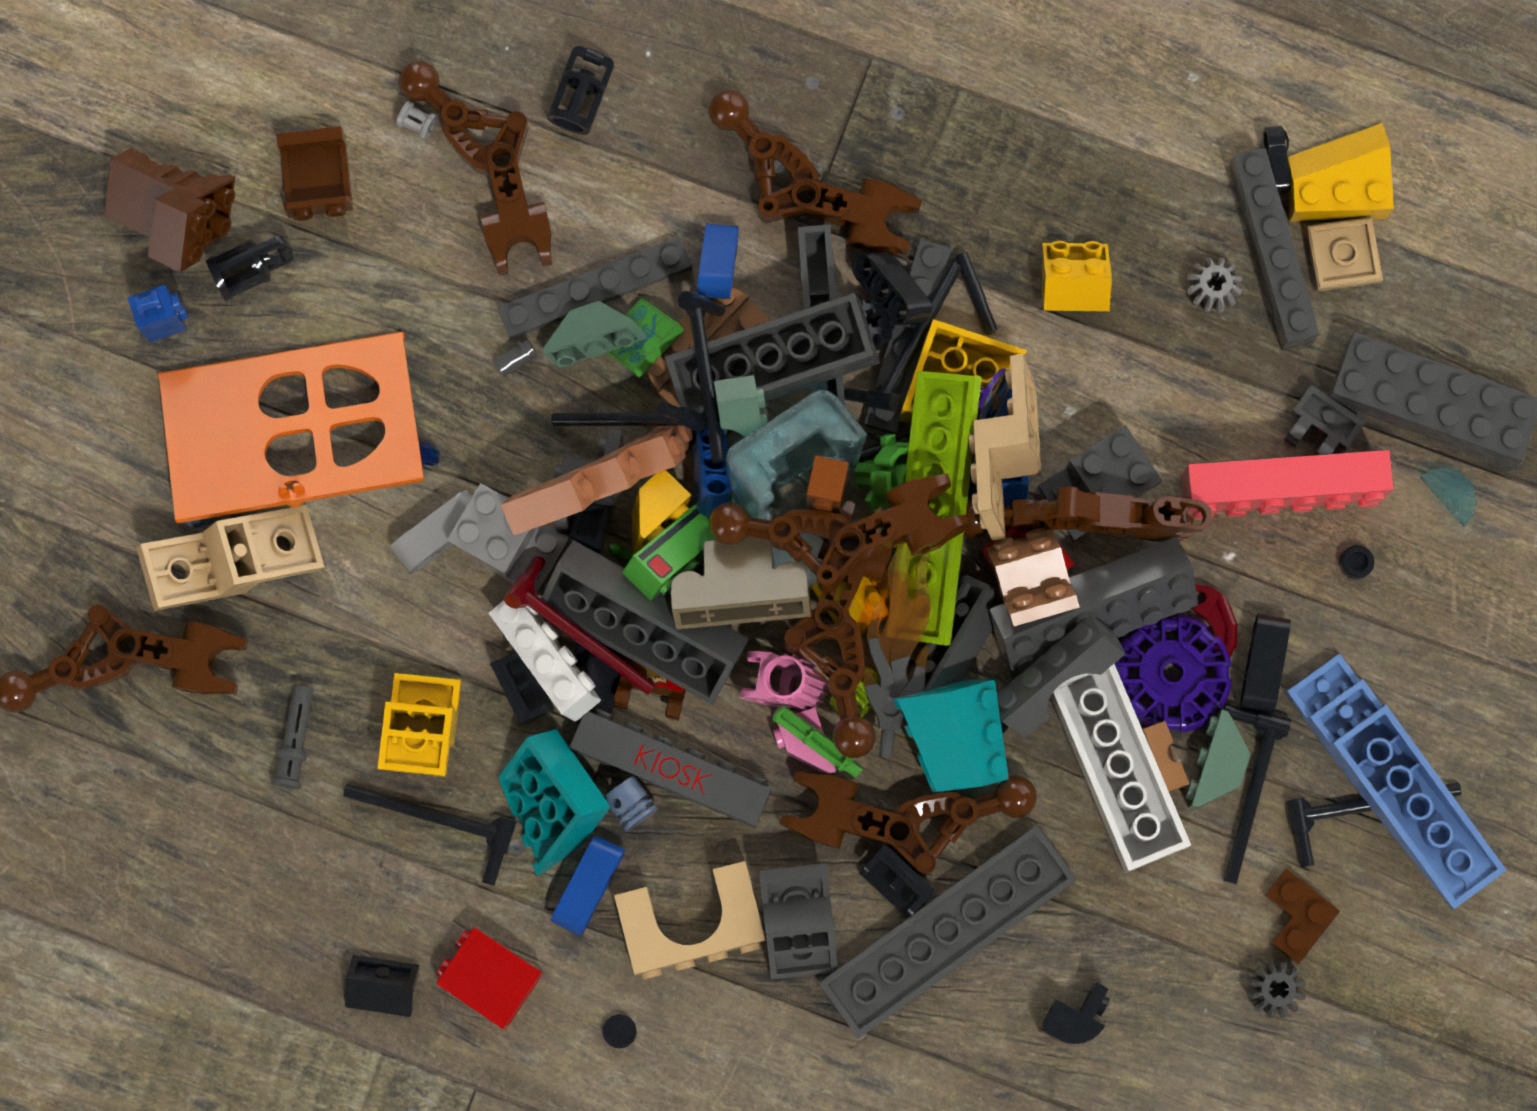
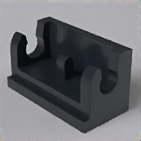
[490,652,555,727]
[859,845,935,919]

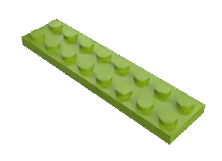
[886,371,982,645]

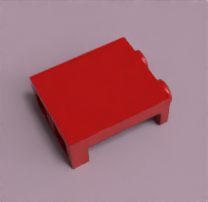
[436,927,544,1030]

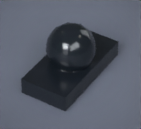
[568,503,611,553]

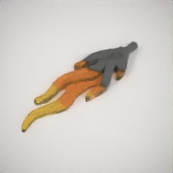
[863,543,931,757]

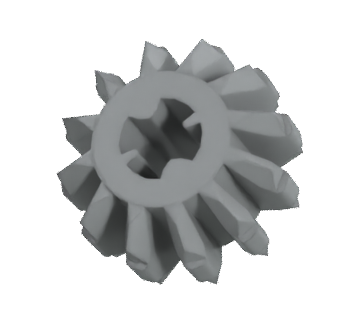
[1187,257,1242,313]

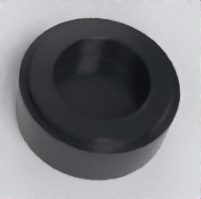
[1339,545,1375,580]

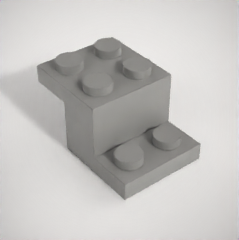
[447,483,569,596]

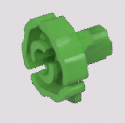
[854,434,909,511]

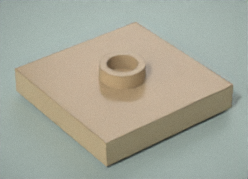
[1306,217,1383,292]

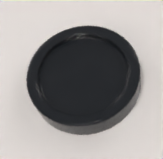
[603,1014,637,1049]

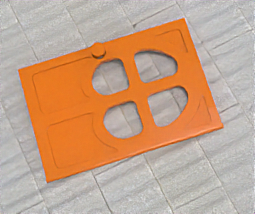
[157,332,425,524]

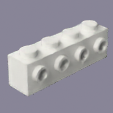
[489,600,601,722]

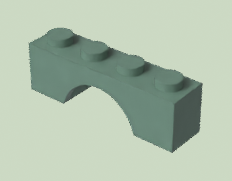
[714,375,776,503]

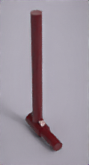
[504,556,656,695]

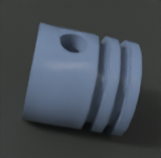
[604,776,658,832]

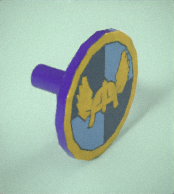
[977,368,1008,420]

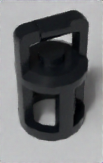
[547,46,614,135]
[206,236,294,301]

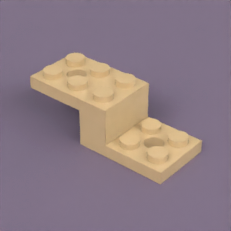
[969,354,1042,541]
[136,505,325,611]

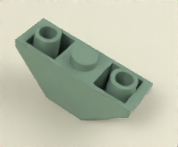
[543,301,646,368]
[1185,710,1251,810]

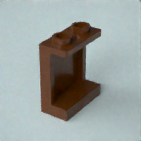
[276,126,353,221]

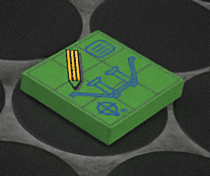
[606,298,684,378]

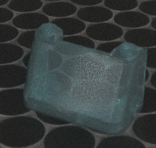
[725,390,867,521]

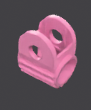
[739,651,828,710]

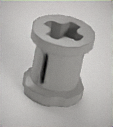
[396,100,439,141]

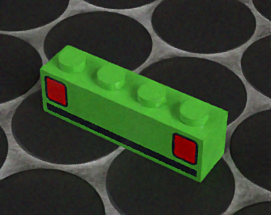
[622,500,731,601]

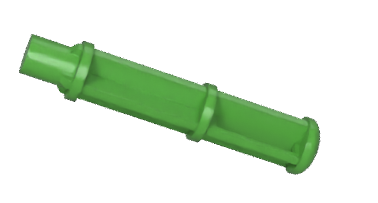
[772,705,863,778]

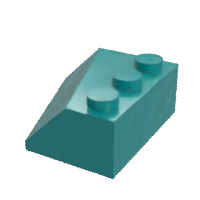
[893,679,1009,792]
[498,729,611,876]

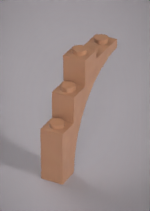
[500,426,694,535]

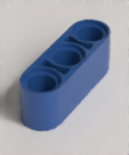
[697,223,739,299]
[691,426,732,517]
[551,834,626,937]

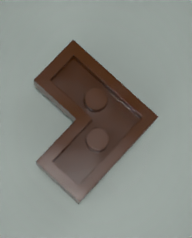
[1264,869,1340,964]

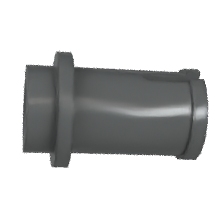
[493,339,537,377]

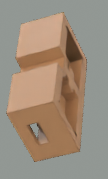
[1142,721,1189,793]

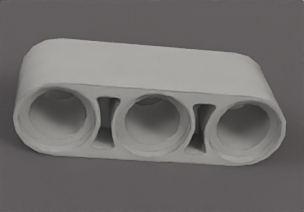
[390,490,472,574]

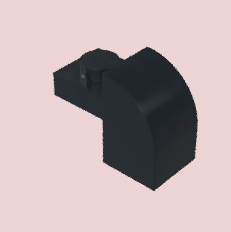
[1039,982,1110,1044]

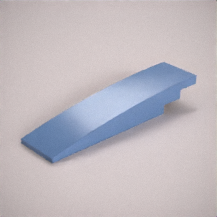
[1284,653,1507,910]

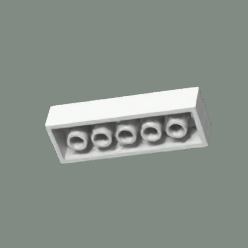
[1051,664,1191,873]

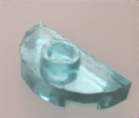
[1420,468,1477,527]

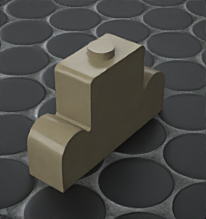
[671,537,811,630]

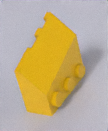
[1288,123,1394,222]
[900,319,1027,424]

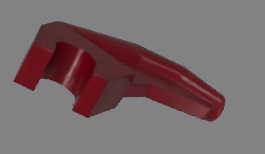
[1190,584,1238,661]

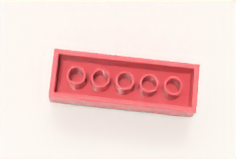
[1181,450,1393,520]

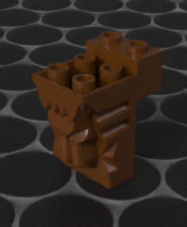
[104,148,235,272]

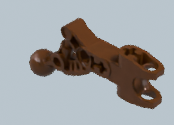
[398,61,552,276]
[708,90,922,255]
[709,474,970,593]
[963,487,1212,542]
[784,500,892,758]
[0,604,248,713]
[780,771,1037,875]

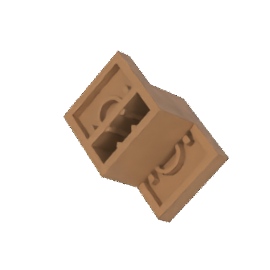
[986,528,1080,627]

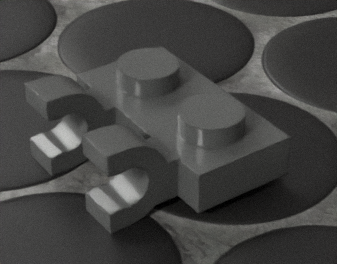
[1284,385,1366,456]

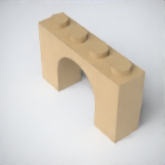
[614,861,766,980]

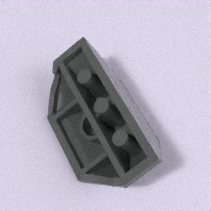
[897,575,994,691]

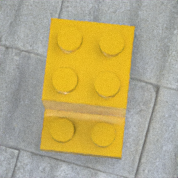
[377,673,462,777]

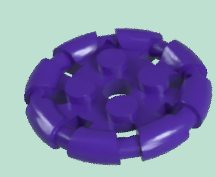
[1114,614,1232,733]

